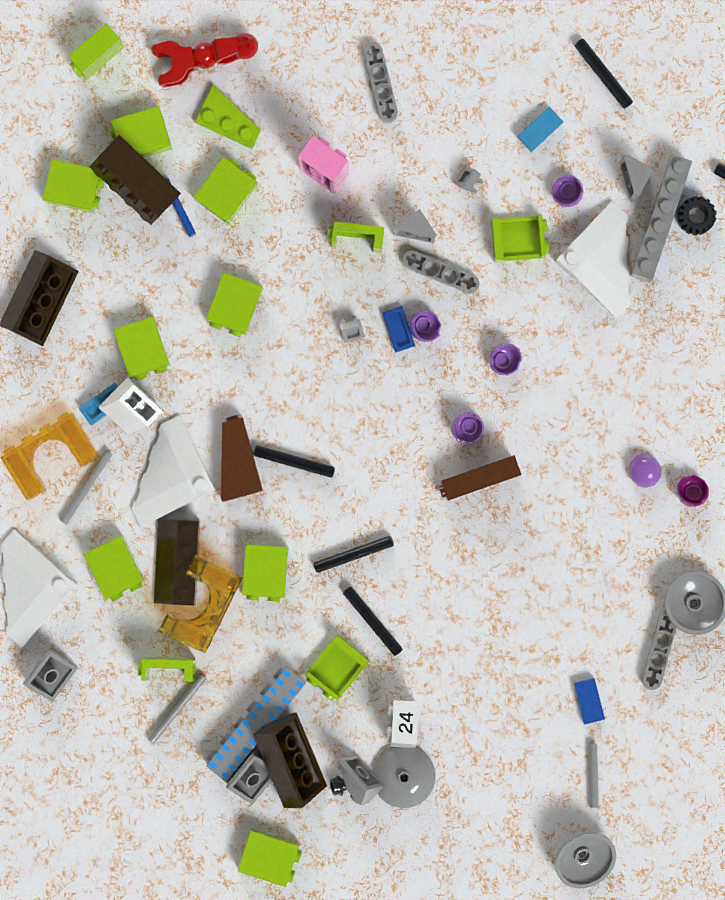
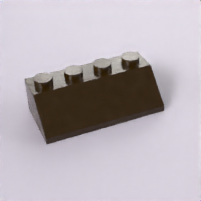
[89,135,181,225]
[0,250,79,346]
[154,519,200,606]
[253,712,327,808]

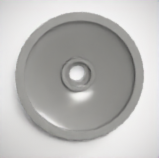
[664,571,725,635]
[373,747,436,808]
[555,831,616,888]

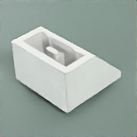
[99,377,162,434]

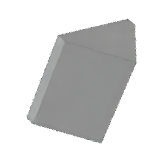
[619,155,654,202]
[393,209,436,243]
[23,648,78,702]
[226,751,272,805]

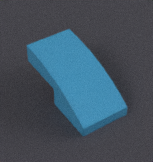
[517,107,564,152]
[79,383,118,425]

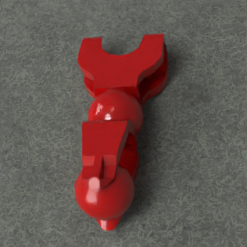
[151,33,258,88]

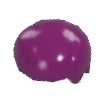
[677,475,709,507]

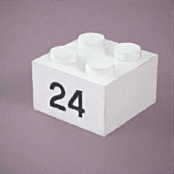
[387,700,419,748]

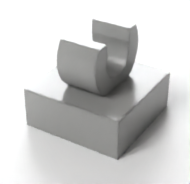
[454,166,483,193]
[340,315,365,343]

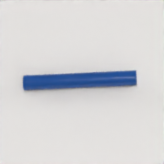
[166,178,196,237]

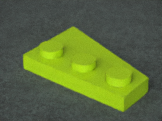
[195,85,261,150]

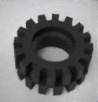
[677,196,717,236]

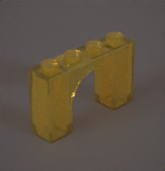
[0,412,101,501]
[158,555,243,653]

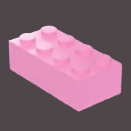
[298,136,348,194]

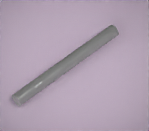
[60,450,112,525]
[148,673,207,744]

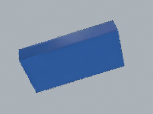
[382,306,415,353]
[574,678,605,725]

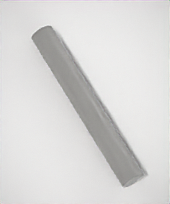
[589,743,598,808]

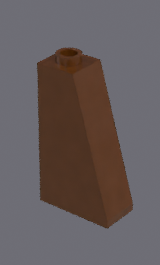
[221,415,263,502]
[439,455,521,501]

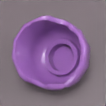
[552,175,584,207]
[409,310,442,342]
[489,343,522,376]
[452,412,484,444]
[629,454,661,488]

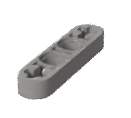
[364,43,398,123]
[402,250,480,294]
[642,610,676,690]

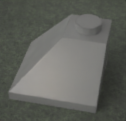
[338,755,385,805]

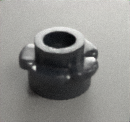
[330,775,346,796]

